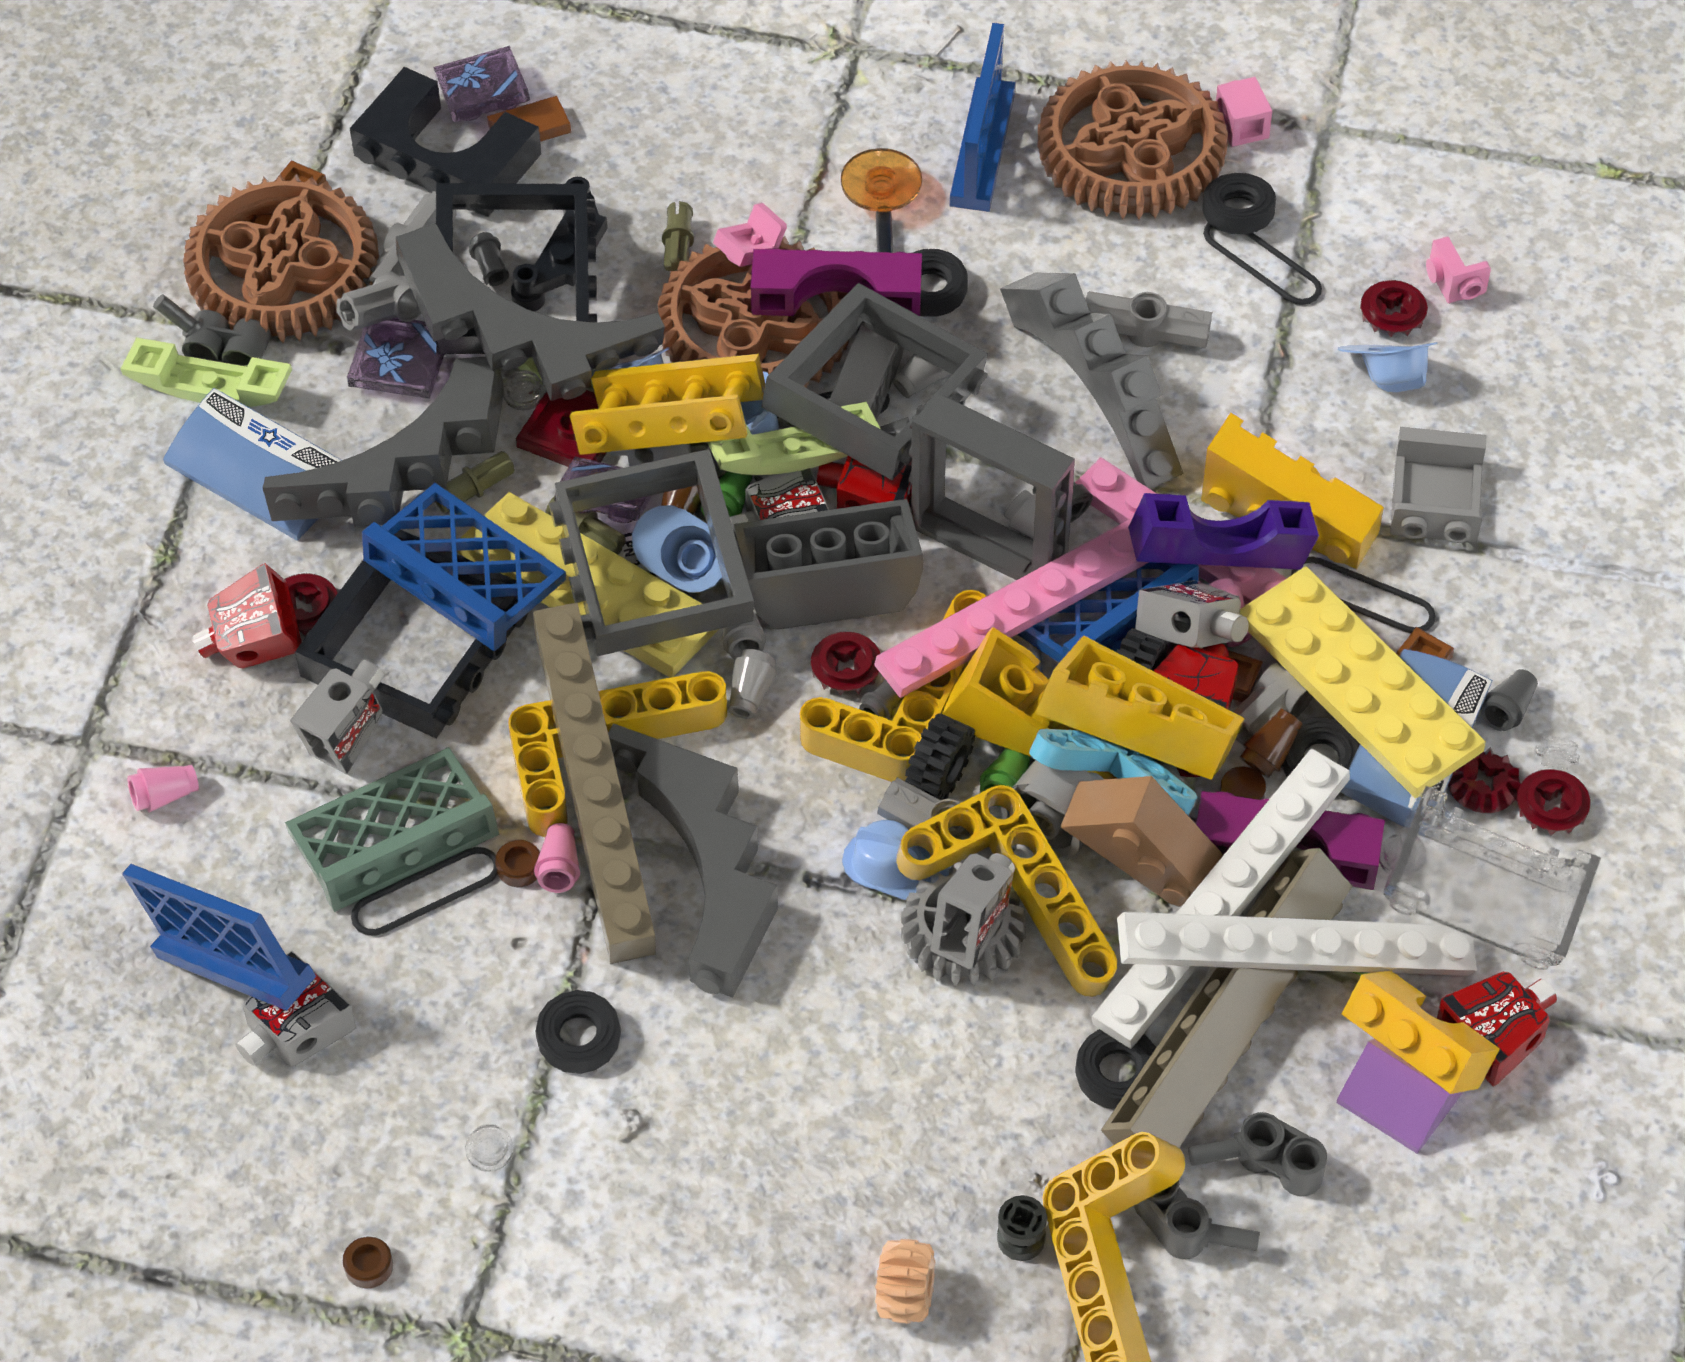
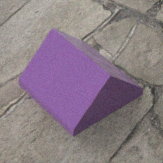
[1336,1039,1463,1154]

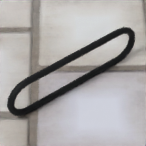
[1203,223,1322,305]
[1291,556,1436,633]
[351,847,498,936]

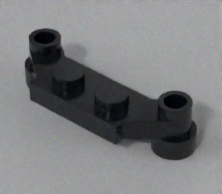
[511,176,608,312]

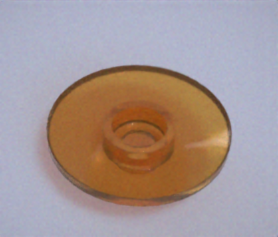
[841,148,922,212]

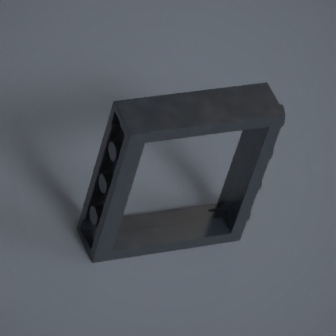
[436,183,597,354]
[295,529,528,739]

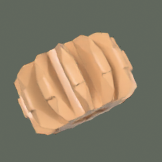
[875,1239,936,1324]

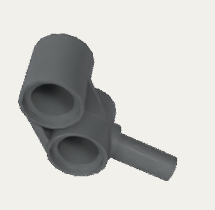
[153,294,271,367]
[1188,1112,1327,1197]
[1134,1181,1260,1259]

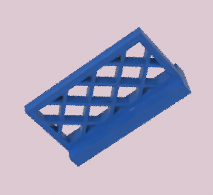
[949,23,1016,212]
[362,483,566,651]
[1017,562,1199,663]
[122,864,316,1011]

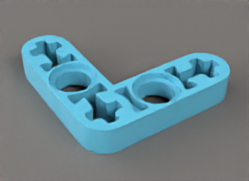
[1029,729,1197,816]

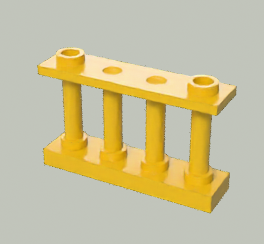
[570,354,765,455]

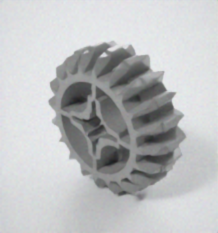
[901,865,1026,986]

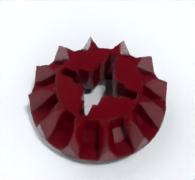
[1360,280,1428,338]
[285,573,338,636]
[811,632,881,696]
[1448,747,1521,813]
[1516,769,1591,836]

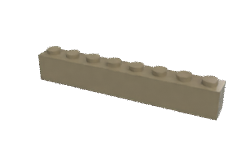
[533,602,656,964]
[1101,848,1353,1162]

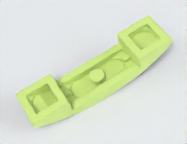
[120,337,292,407]
[707,402,880,475]

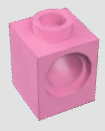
[1216,77,1272,147]

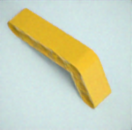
[799,590,986,782]
[508,671,727,837]
[896,785,1118,997]
[1042,1132,1185,1362]

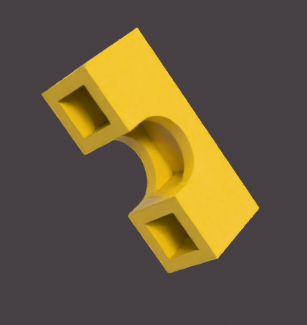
[1341,970,1500,1094]

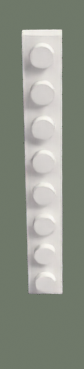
[1092,748,1350,1049]
[1117,912,1477,976]

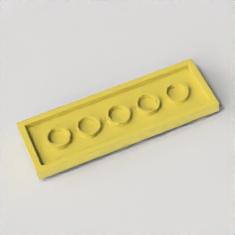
[457,492,719,678]
[1240,566,1486,798]

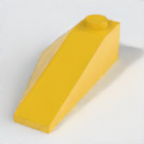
[942,627,1118,780]

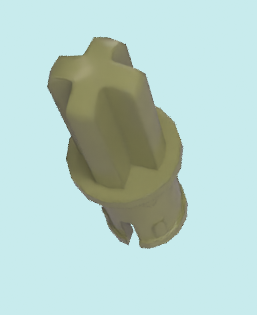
[662,201,694,271]
[435,451,515,514]
[545,495,626,554]

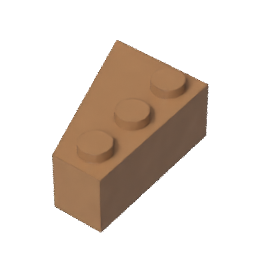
[1060,776,1223,906]

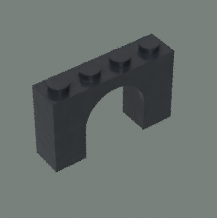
[349,66,542,217]

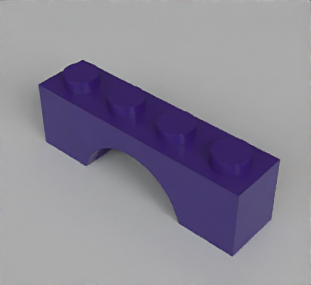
[1128,493,1319,570]

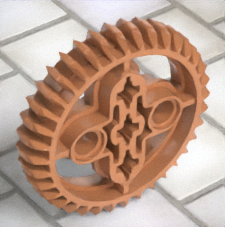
[1037,60,1228,220]
[183,174,380,343]
[658,236,849,388]

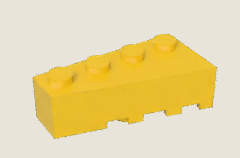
[1201,412,1384,569]
[1035,635,1245,780]

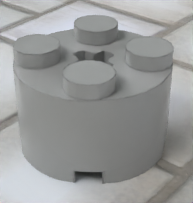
[1001,760,1104,860]

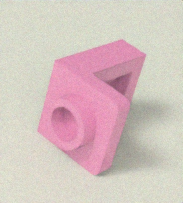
[713,203,787,267]
[1426,236,1491,303]

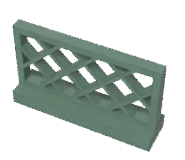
[285,747,500,912]

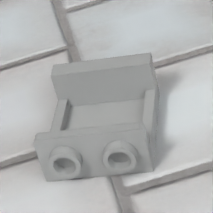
[1390,427,1487,543]

